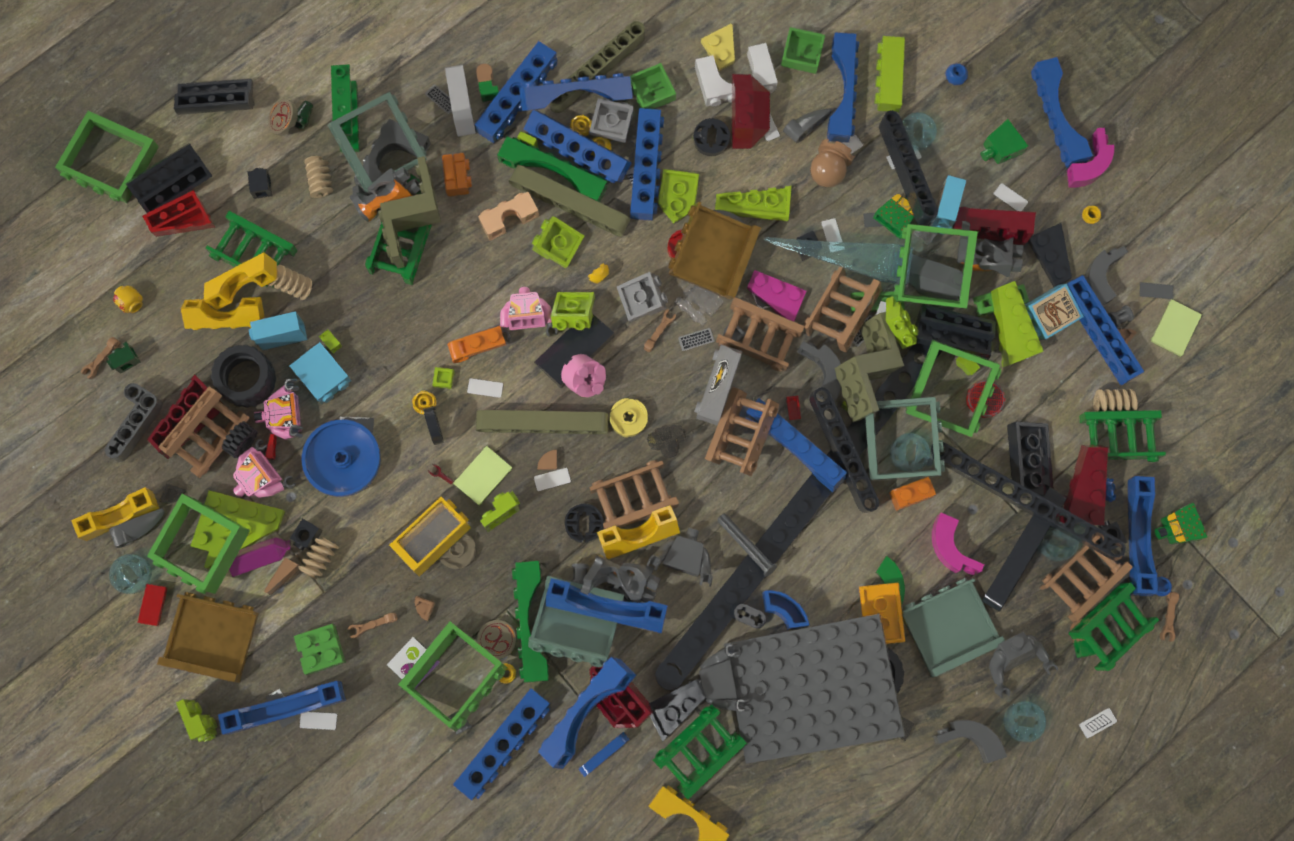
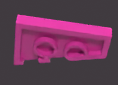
[747,270,806,322]

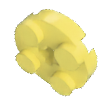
[610,398,648,437]

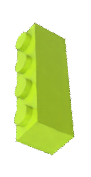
[874,36,905,112]

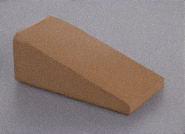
[264,558,300,595]

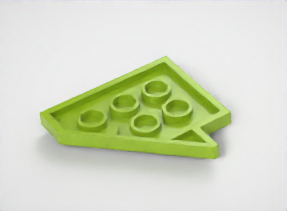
[191,490,285,569]

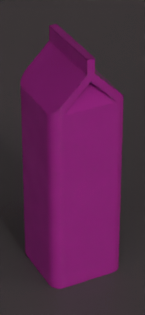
[229,537,291,577]

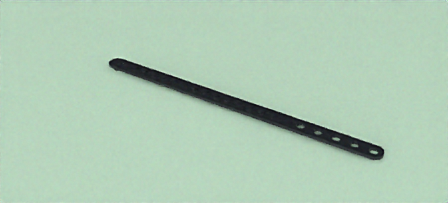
[655,343,942,690]

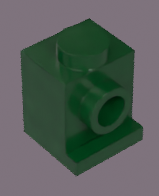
[107,342,141,374]

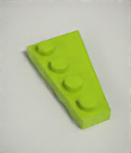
[715,186,791,221]

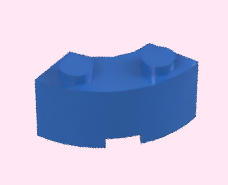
[762,590,809,630]

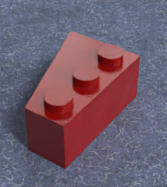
[142,190,216,237]

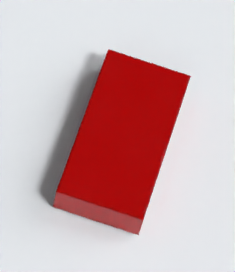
[137,584,168,627]

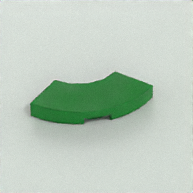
[875,556,905,606]

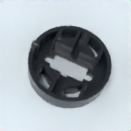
[693,118,730,156]
[423,406,444,445]
[564,504,603,544]

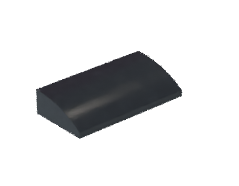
[534,315,614,389]
[1007,422,1054,500]

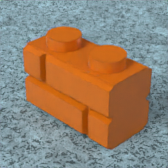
[442,153,472,196]
[889,477,936,511]

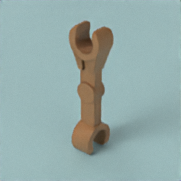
[644,310,676,352]
[81,337,121,379]
[1160,592,1179,642]
[348,613,398,638]

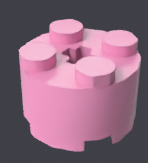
[561,354,606,398]

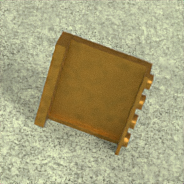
[668,202,761,299]
[157,592,259,683]

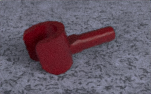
[428,464,454,484]

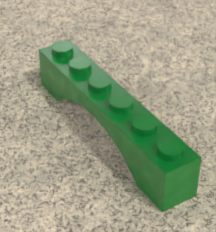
[497,136,607,202]
[512,561,549,683]

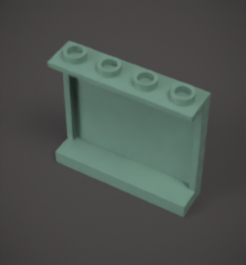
[528,576,624,667]
[902,577,1005,678]

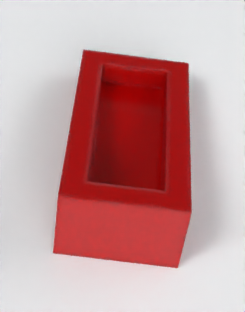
[786,395,801,420]
[265,434,277,460]

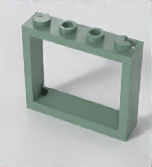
[327,92,427,193]
[866,397,945,481]

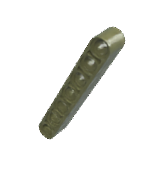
[549,21,645,113]
[508,165,631,237]
[476,410,609,434]

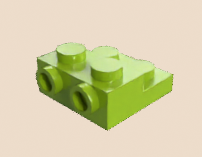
[531,216,584,268]
[551,292,595,330]
[886,296,918,349]
[480,491,520,532]
[176,699,217,742]

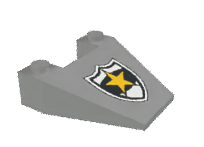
[694,344,743,426]

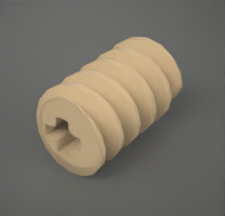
[304,156,333,198]
[268,265,312,300]
[1093,389,1138,412]
[298,537,339,580]

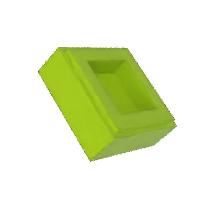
[517,131,538,147]
[432,367,454,389]

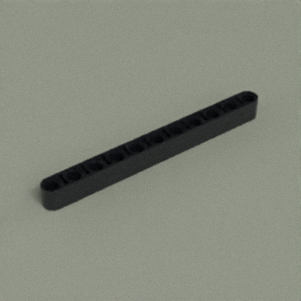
[931,442,1126,561]

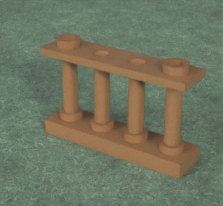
[804,265,882,352]
[716,297,804,371]
[158,386,250,478]
[705,387,779,477]
[589,460,679,529]
[1039,535,1133,622]

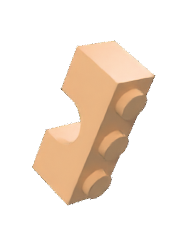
[478,192,539,241]

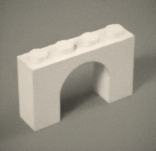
[695,43,778,107]

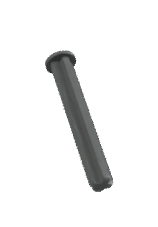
[718,514,777,576]

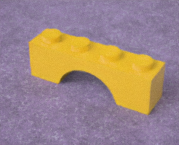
[204,252,277,310]
[181,297,265,330]
[71,487,160,541]
[597,505,680,559]
[648,785,729,841]

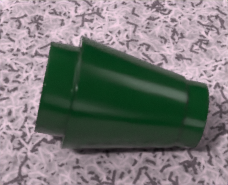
[295,101,313,129]

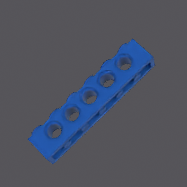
[474,41,558,144]
[630,108,664,220]
[523,110,632,183]
[1067,275,1144,386]
[453,688,551,800]

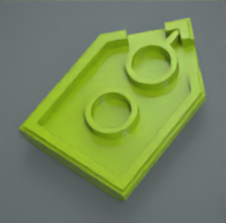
[658,169,699,224]

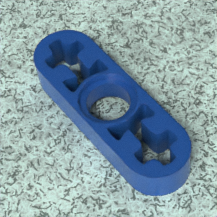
[578,732,630,777]

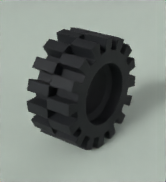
[222,421,258,459]

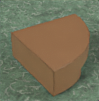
[1118,329,1137,344]
[537,450,557,470]
[415,596,435,621]

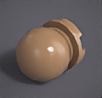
[810,139,855,188]

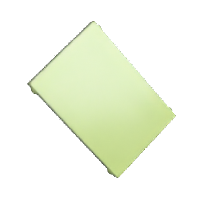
[1151,299,1202,357]
[453,446,512,506]

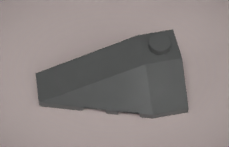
[890,250,963,311]

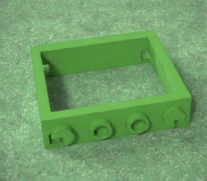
[55,111,159,203]
[894,224,978,308]
[905,340,1002,437]
[147,494,250,594]
[398,621,507,732]

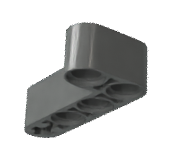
[105,383,162,462]

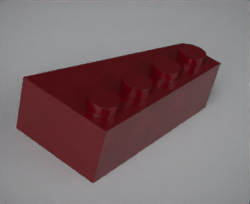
[950,207,1036,246]
[147,374,224,459]
[1059,445,1108,525]

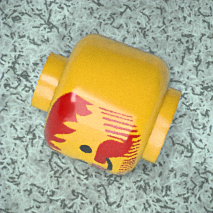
[113,285,143,314]

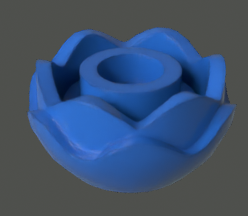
[945,63,968,85]
[1105,478,1116,502]

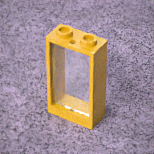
[389,497,471,577]

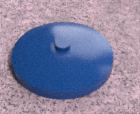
[301,420,381,497]

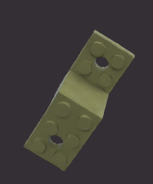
[378,156,441,269]
[835,312,904,422]

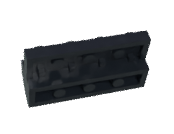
[174,79,254,115]
[125,143,213,213]
[915,304,996,360]

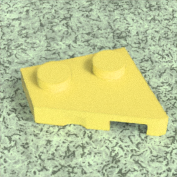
[701,24,735,71]

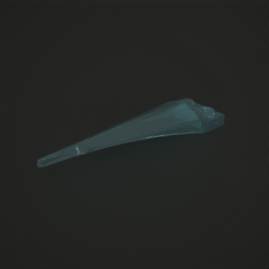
[764,237,913,285]

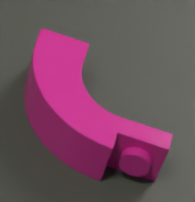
[1067,128,1114,188]
[932,513,984,575]

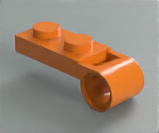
[447,326,506,363]

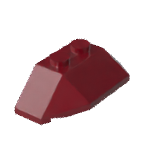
[732,74,770,149]
[589,666,652,728]

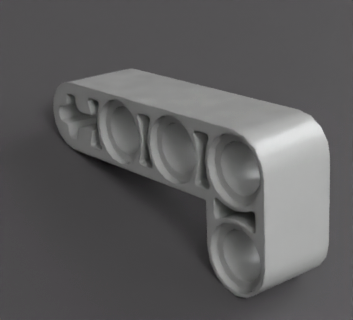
[445,64,476,137]

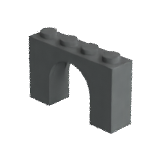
[354,119,431,194]

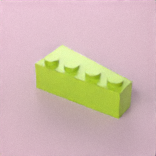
[991,281,1044,368]

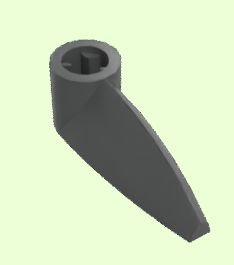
[783,109,832,144]
[109,508,165,548]

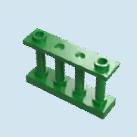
[331,64,360,153]
[205,211,298,288]
[365,222,432,285]
[1079,410,1166,462]
[1068,583,1159,671]
[653,704,747,799]

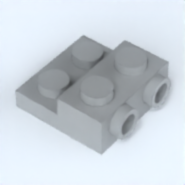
[589,98,634,142]
[617,272,668,322]

